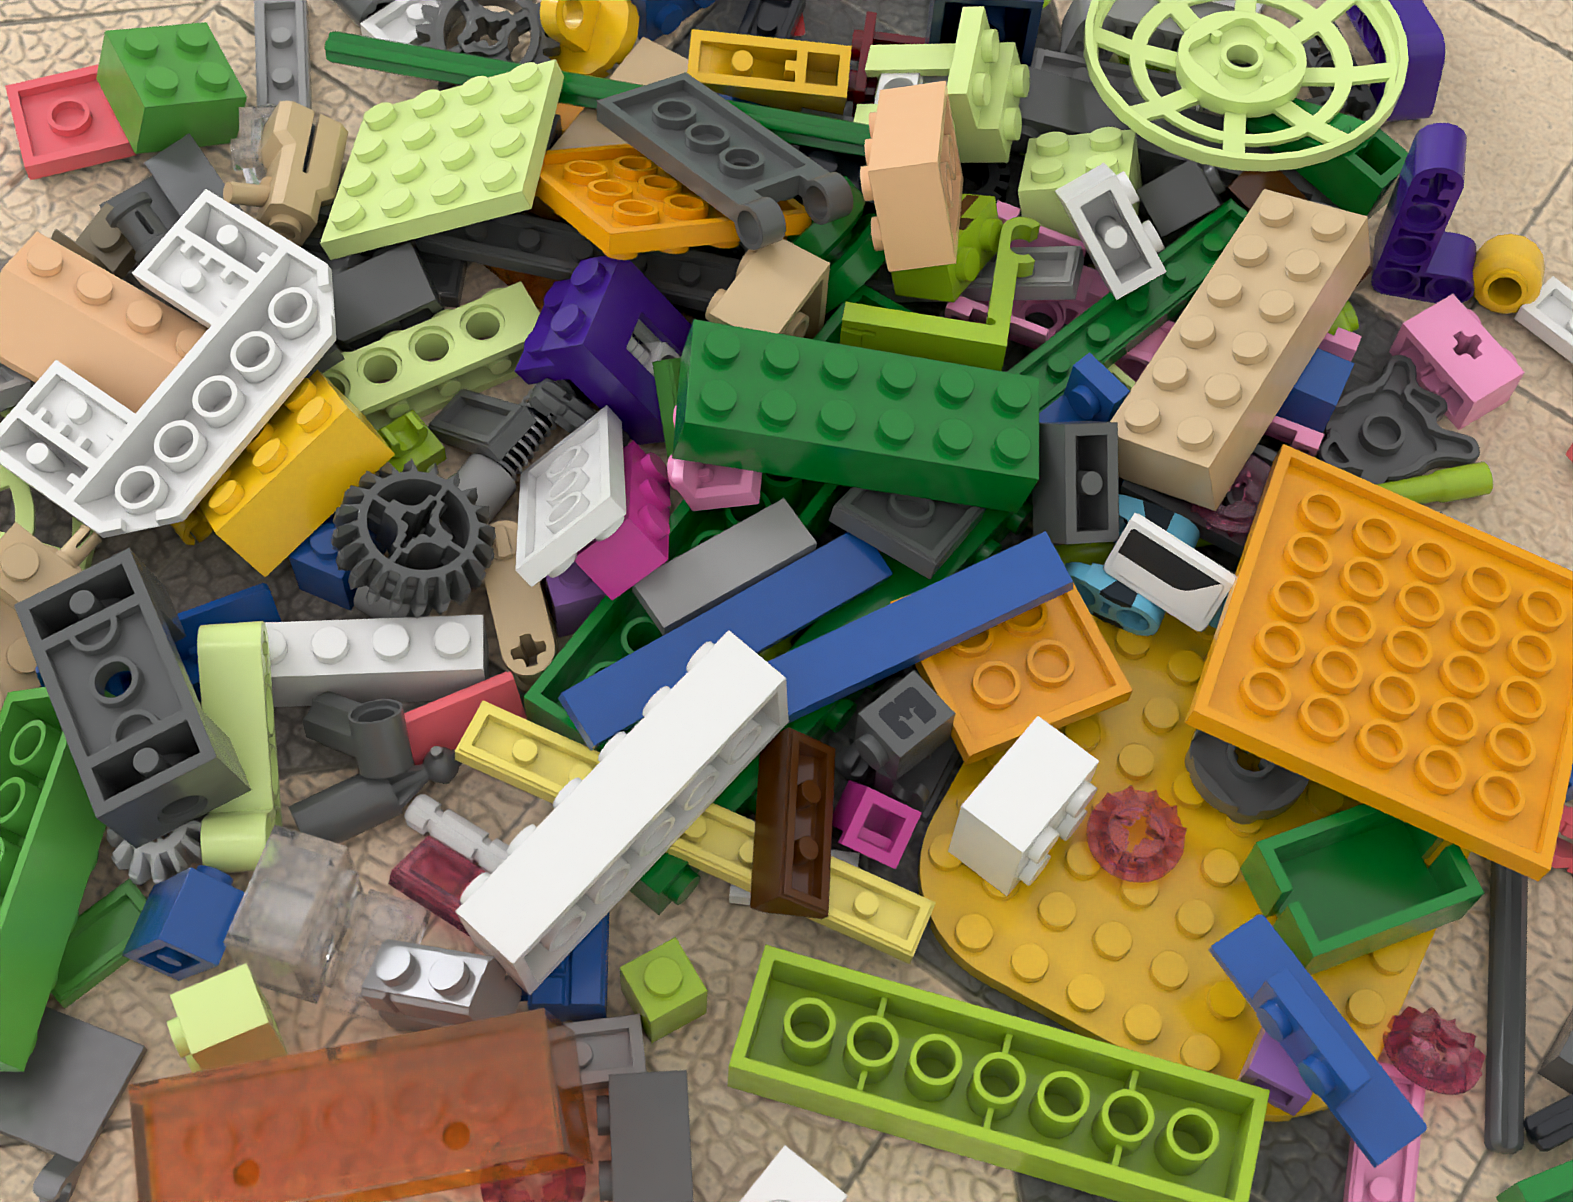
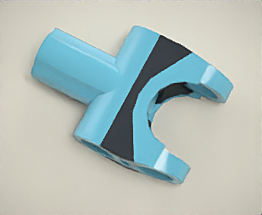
[1065,494,1227,636]

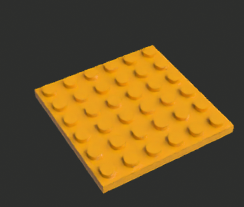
[1185,444,1573,882]

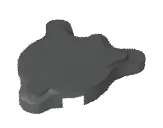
[1316,355,1480,484]

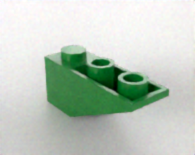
[1246,98,1408,220]

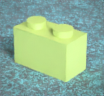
[167,963,289,1090]

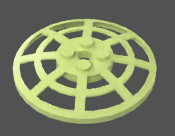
[1084,0,1409,172]

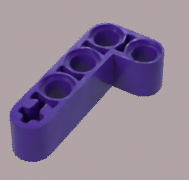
[1346,0,1445,122]
[1371,123,1477,303]

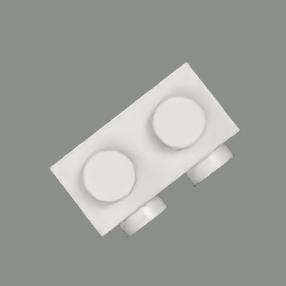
[1055,163,1167,300]

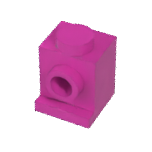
[832,780,922,869]

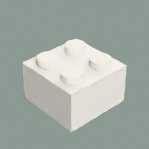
[948,716,1099,896]

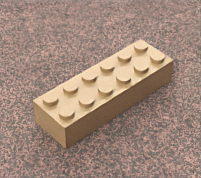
[1110,189,1371,511]

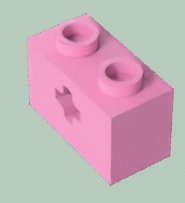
[1389,294,1525,430]

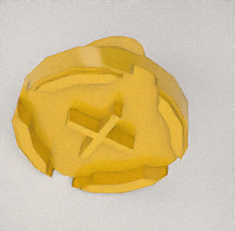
[540,0,639,78]

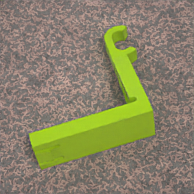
[840,217,1040,371]

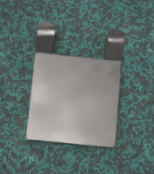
[0,1007,147,1202]

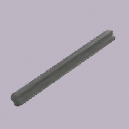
[1484,861,1528,1154]

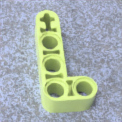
[197,621,283,873]

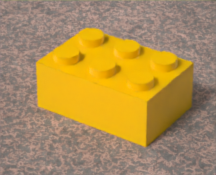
[199,369,395,577]

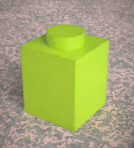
[619,937,707,1043]

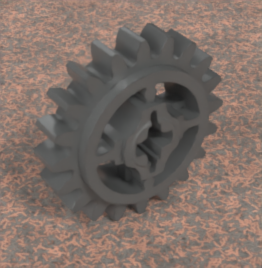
[416,0,561,91]

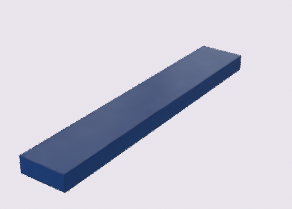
[768,531,1074,724]
[558,532,893,751]

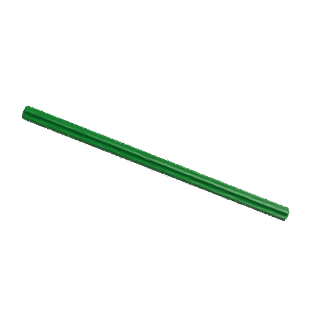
[324,31,871,157]

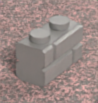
[361,939,522,1048]

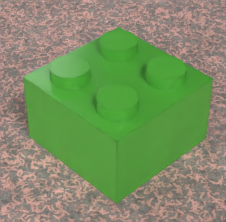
[96,22,247,154]

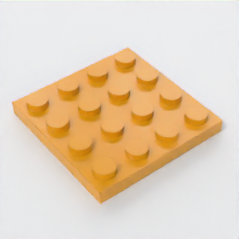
[535,144,812,260]

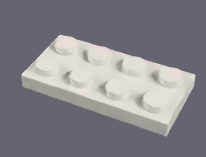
[515,405,626,587]

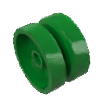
[787,176,886,314]

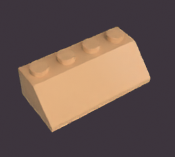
[0,232,209,414]

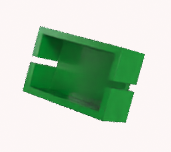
[1240,803,1484,975]

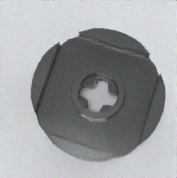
[1185,729,1309,824]

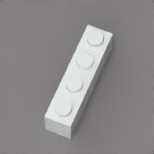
[265,615,489,707]

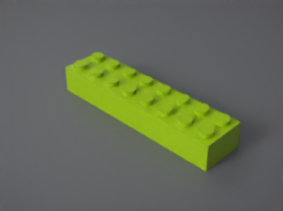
[727,944,1270,1202]

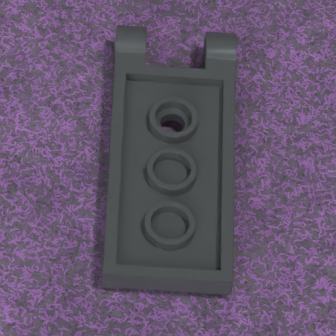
[597,72,853,250]

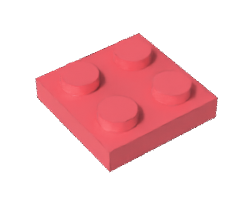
[5,64,136,180]

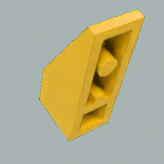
[687,29,852,115]

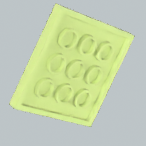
[320,59,564,260]

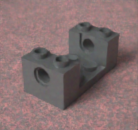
[14,548,251,849]

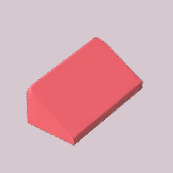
[404,671,527,765]

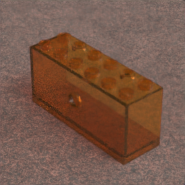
[128,1008,593,1202]

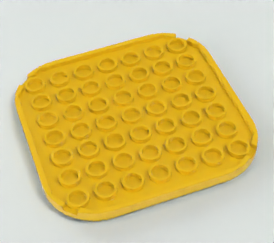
[918,612,1471,1122]

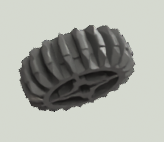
[331,458,496,619]

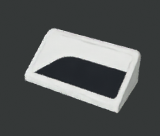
[1103,513,1236,632]

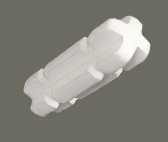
[404,794,509,875]

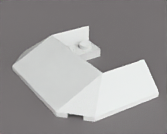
[0,189,336,538]

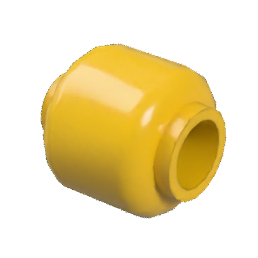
[1473,234,1545,314]

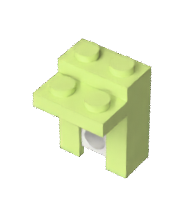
[853,6,1030,163]

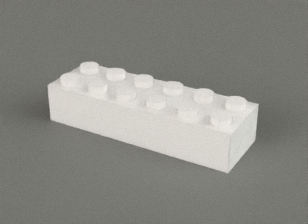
[455,630,789,995]

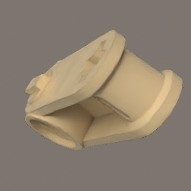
[483,520,560,694]

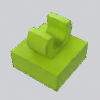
[377,409,447,472]

